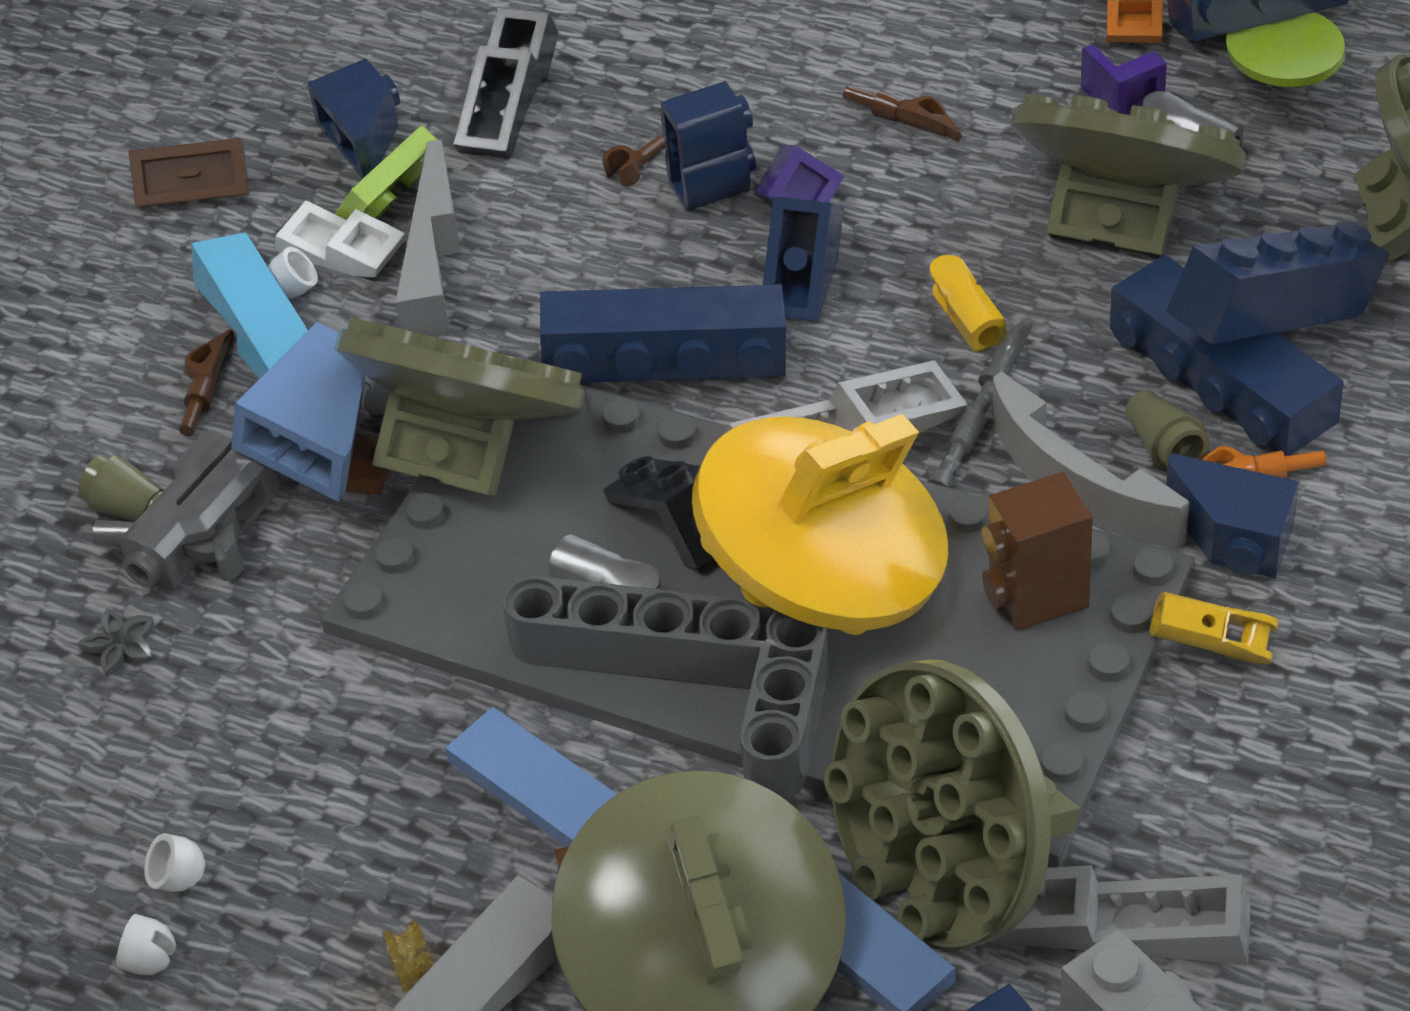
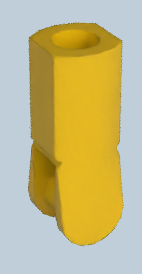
[929,255,1007,352]
[1150,592,1279,665]

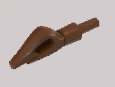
[843,85,962,142]
[179,329,234,436]

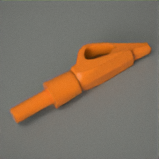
[1202,446,1327,479]

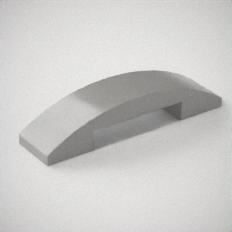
[993,371,1189,549]

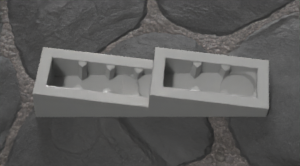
[395,139,461,337]
[723,360,968,435]
[945,865,1250,965]
[391,875,557,1011]

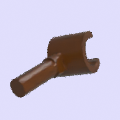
[602,134,666,187]

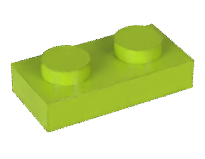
[335,125,437,220]

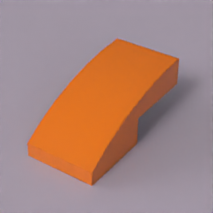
[1106,0,1163,43]

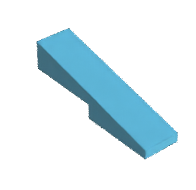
[191,232,308,379]

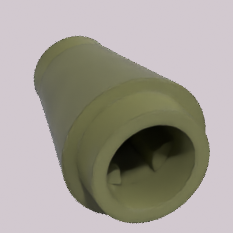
[1125,390,1209,470]
[78,454,164,522]

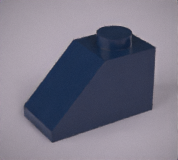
[308,58,400,179]
[763,196,844,322]
[1166,453,1299,578]

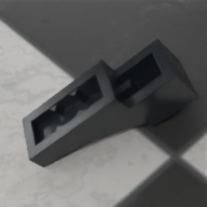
[453,7,559,159]

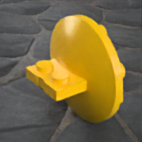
[692,414,948,635]

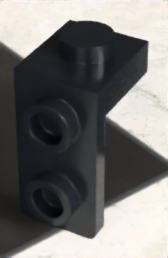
[603,456,713,568]

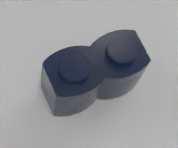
[660,81,756,211]

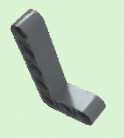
[503,576,829,800]

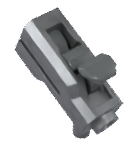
[92,430,280,591]

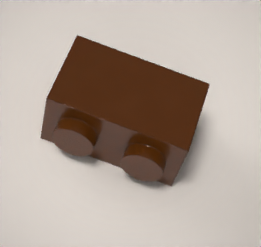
[982,471,1093,631]

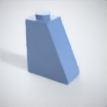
[231,322,366,502]

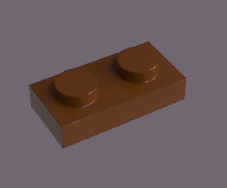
[128,138,249,208]

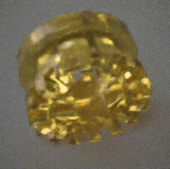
[382,920,433,993]

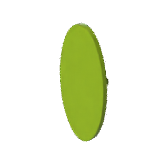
[1226,12,1345,87]

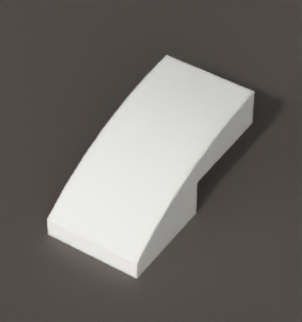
[275,201,405,277]

